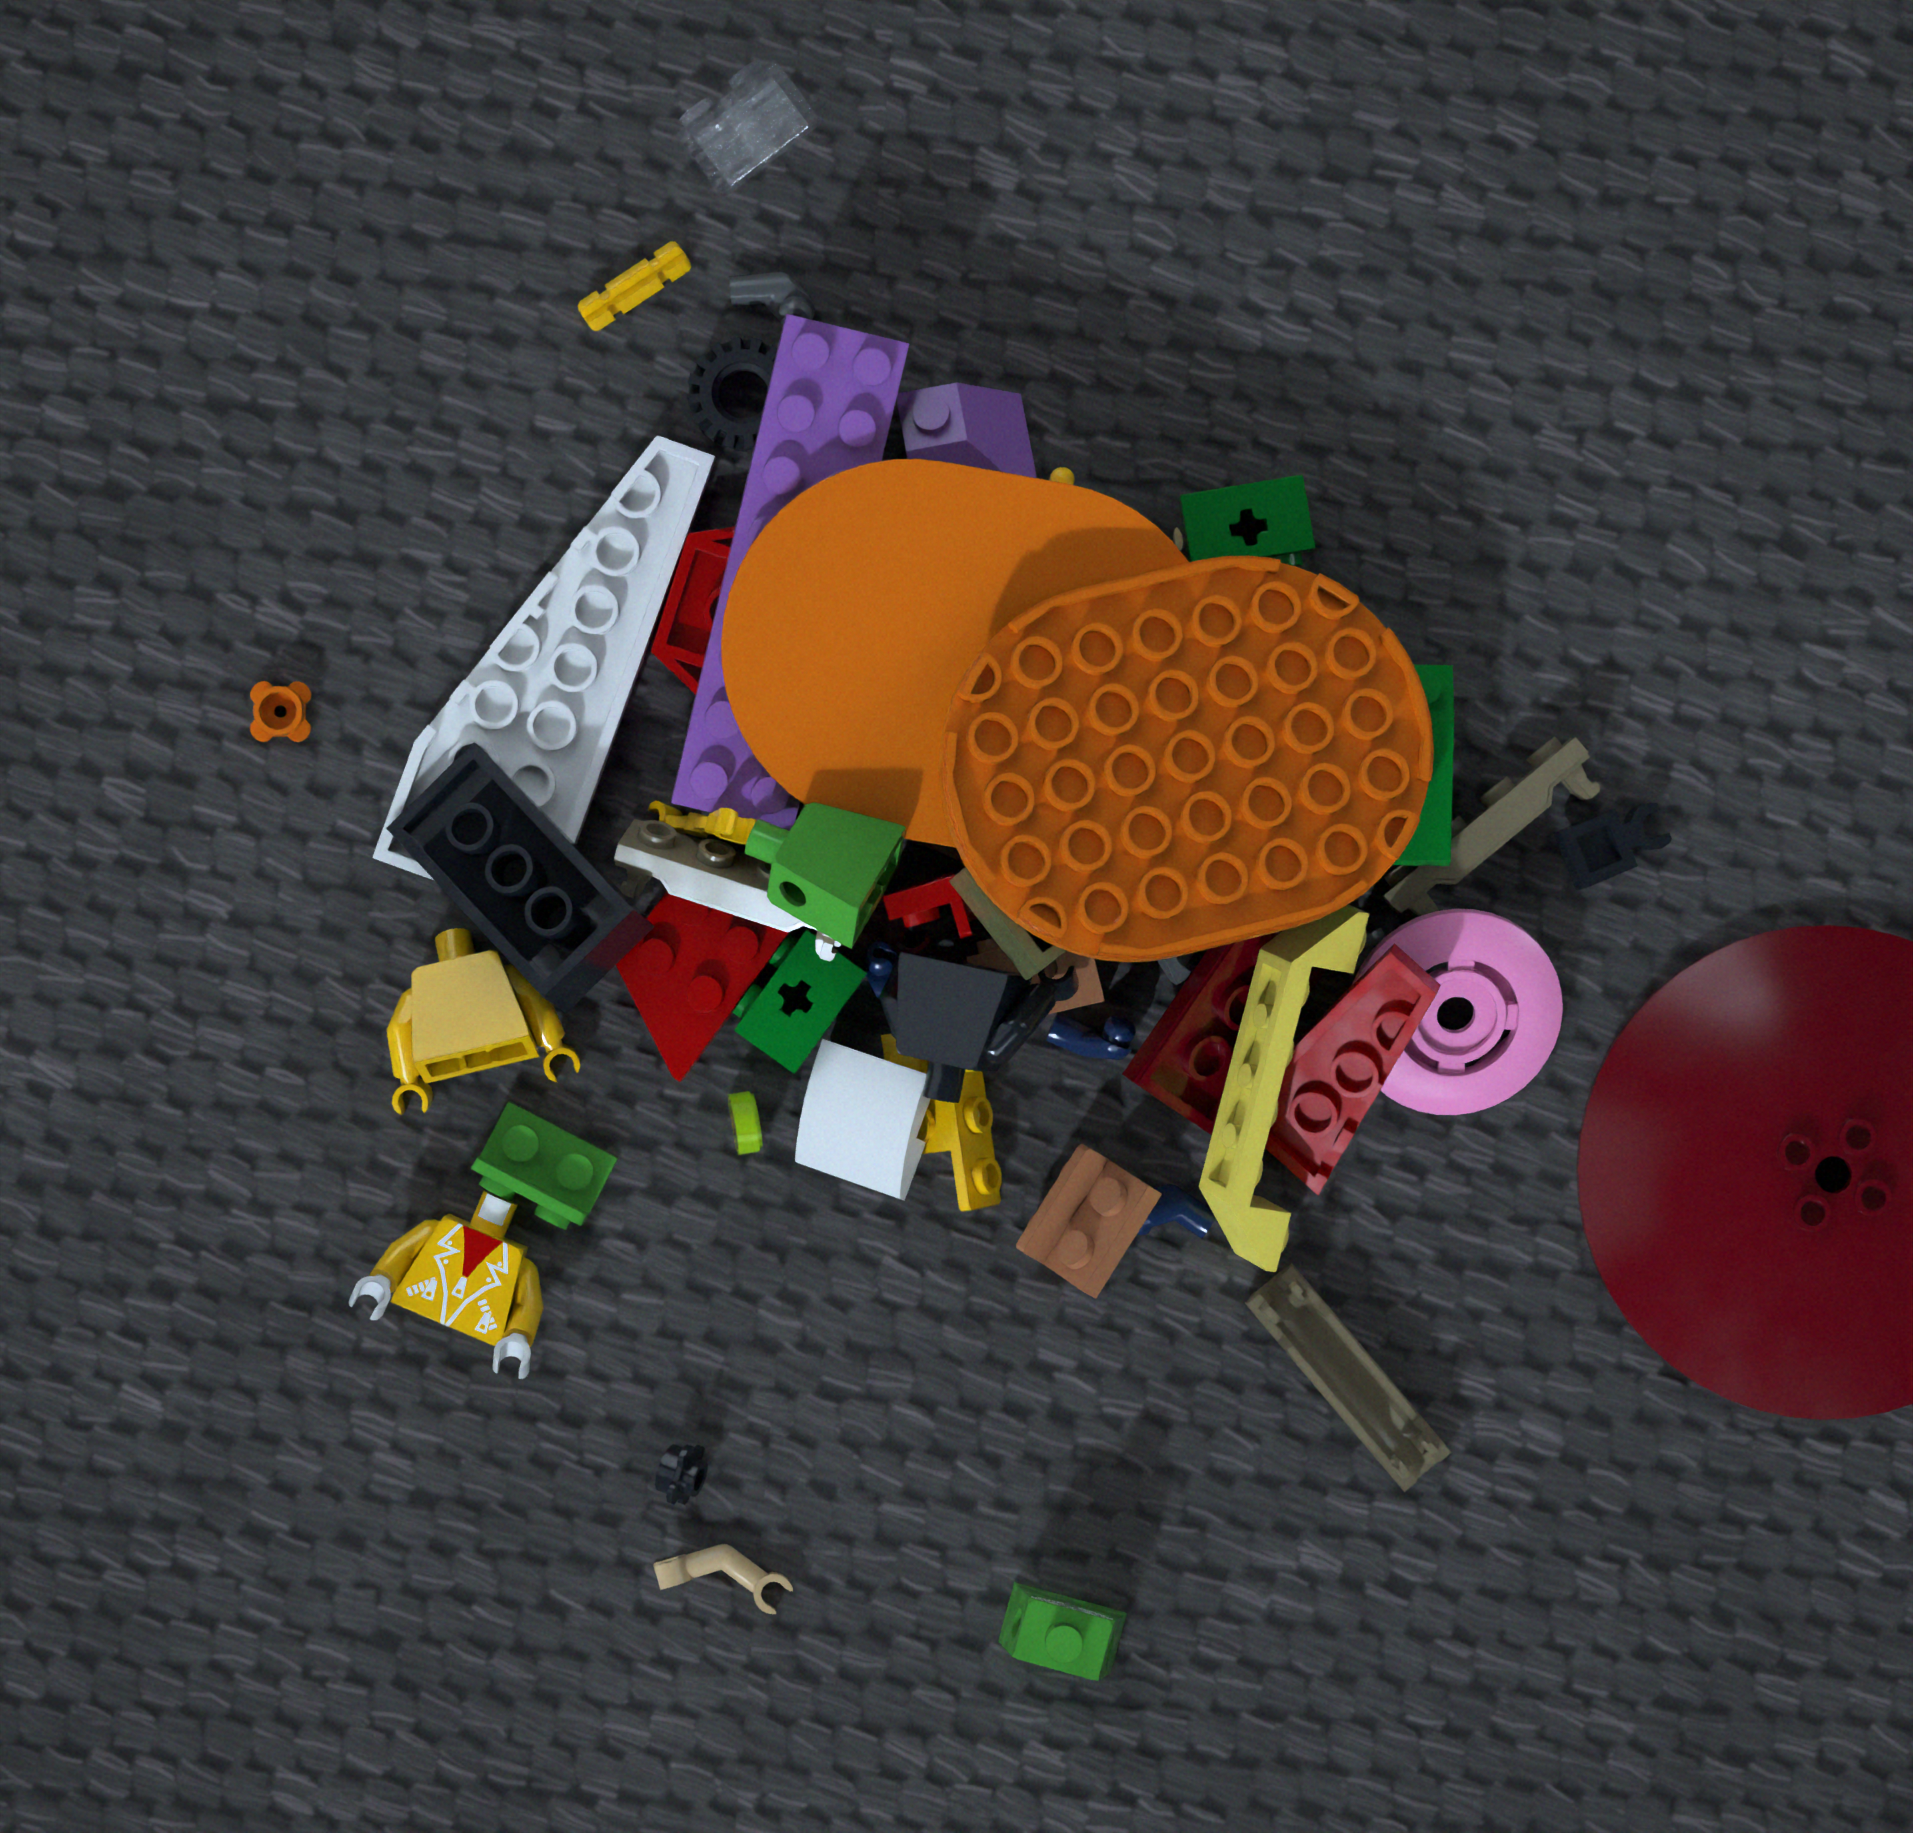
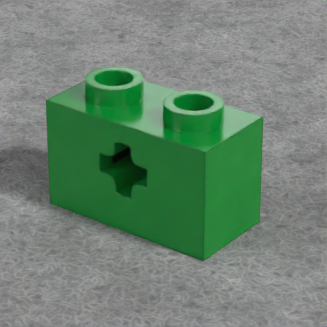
[1178,474,1315,566]
[732,930,867,1074]

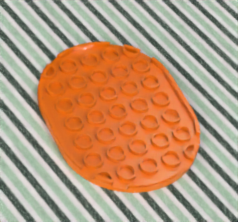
[721,459,1189,848]
[938,555,1434,962]

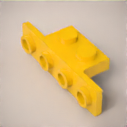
[881,1033,1002,1212]

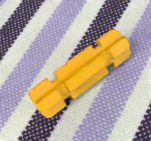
[577,241,691,331]

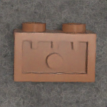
[1016,1144,1162,1299]

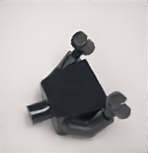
[880,930,1079,1103]

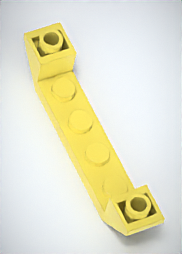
[1199,905,1369,1272]

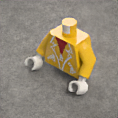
[349,1190,544,1379]

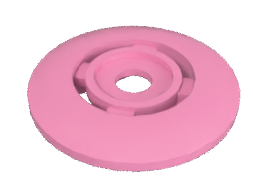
[1352,909,1563,1115]

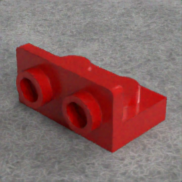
[882,871,978,939]

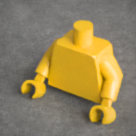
[387,928,580,1115]

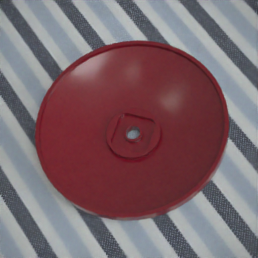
[1576,925,1913,1420]

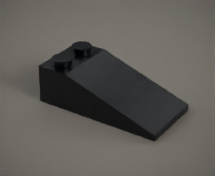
[386,742,655,1013]

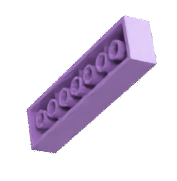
[671,314,909,831]

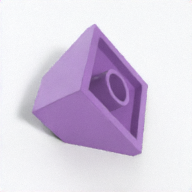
[896,382,1037,478]

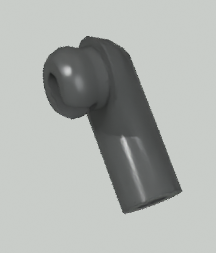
[729,271,815,326]

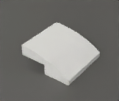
[795,1039,930,1201]

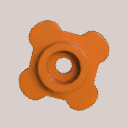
[250,681,312,742]

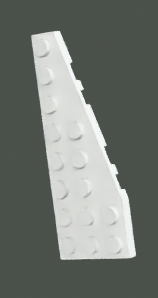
[372,435,716,881]

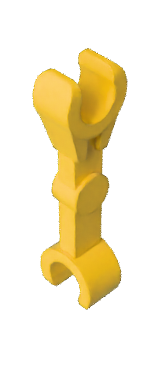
[648,801,757,845]

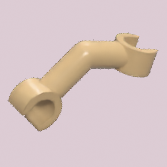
[654,1544,793,1614]

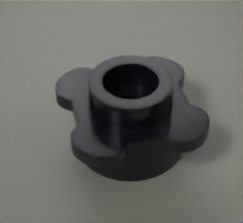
[655,1444,708,1505]

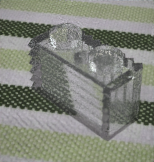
[676,59,821,200]

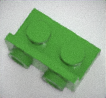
[471,1101,619,1230]

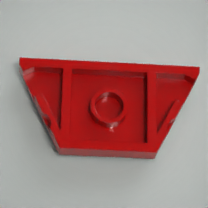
[651,526,735,695]
[616,891,793,1082]

